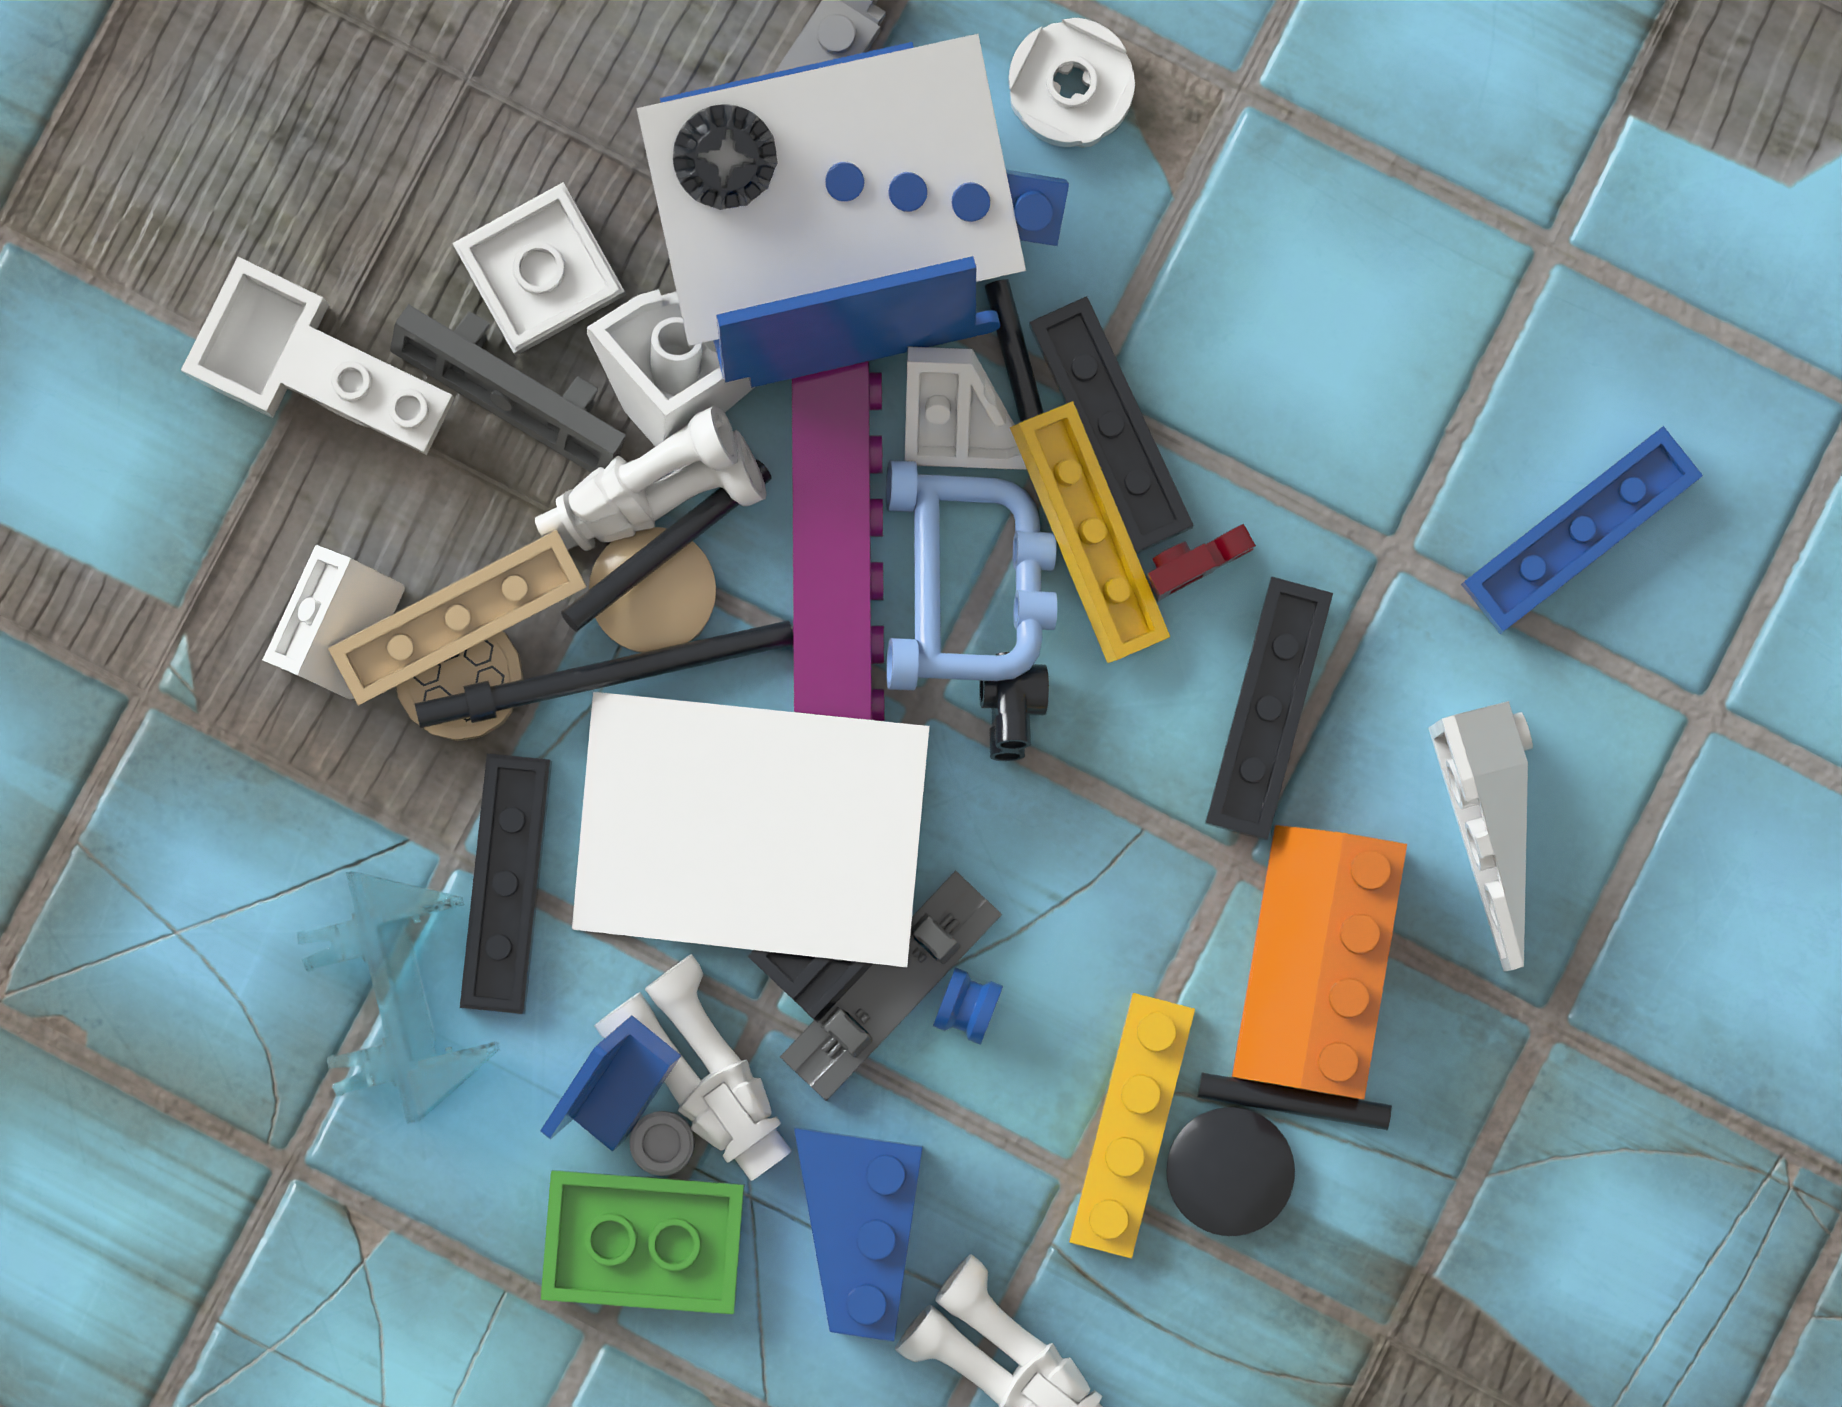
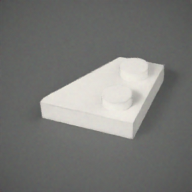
[905,347,1027,470]

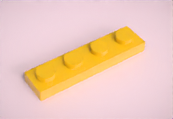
[1010,401,1170,663]
[1069,993,1195,1259]

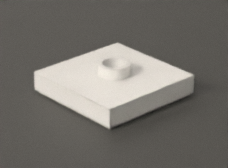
[452,182,626,356]

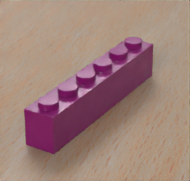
[792,361,885,722]

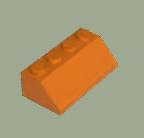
[1232,825,1407,1100]

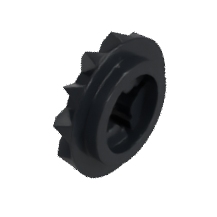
[673,104,778,210]

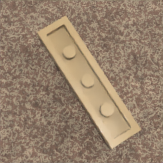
[328,530,587,706]

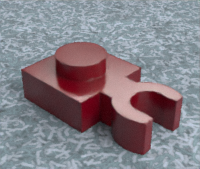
[1146,524,1256,602]

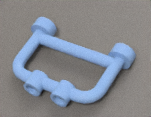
[886,460,1057,691]

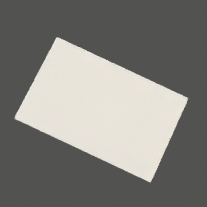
[637,34,1026,346]
[572,692,930,967]

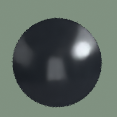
[1166,1107,1295,1236]

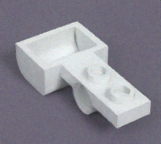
[181,257,455,455]

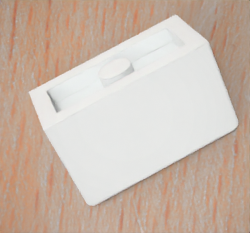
[263,545,405,699]

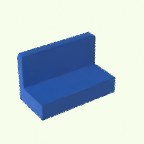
[540,1015,681,1152]

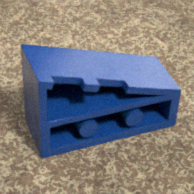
[794,1127,923,1341]

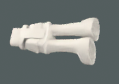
[535,406,766,551]
[594,954,792,1181]
[895,1254,1103,1407]

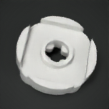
[1008,18,1135,148]

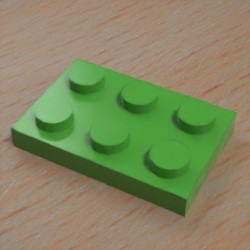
[541,1170,745,1314]

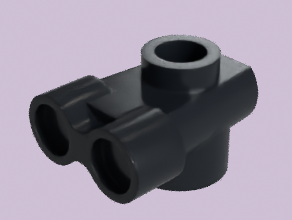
[979,652,1049,761]

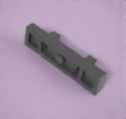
[390,304,626,473]
[780,871,1002,1101]

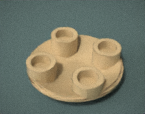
[589,527,716,653]

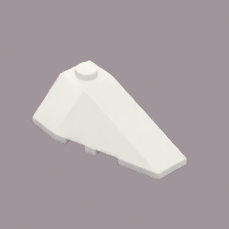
[587,289,755,447]
[1428,701,1533,971]

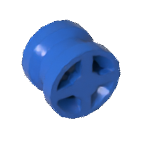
[933,967,1003,1045]

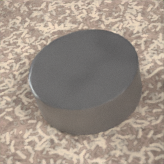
[630,1111,695,1176]

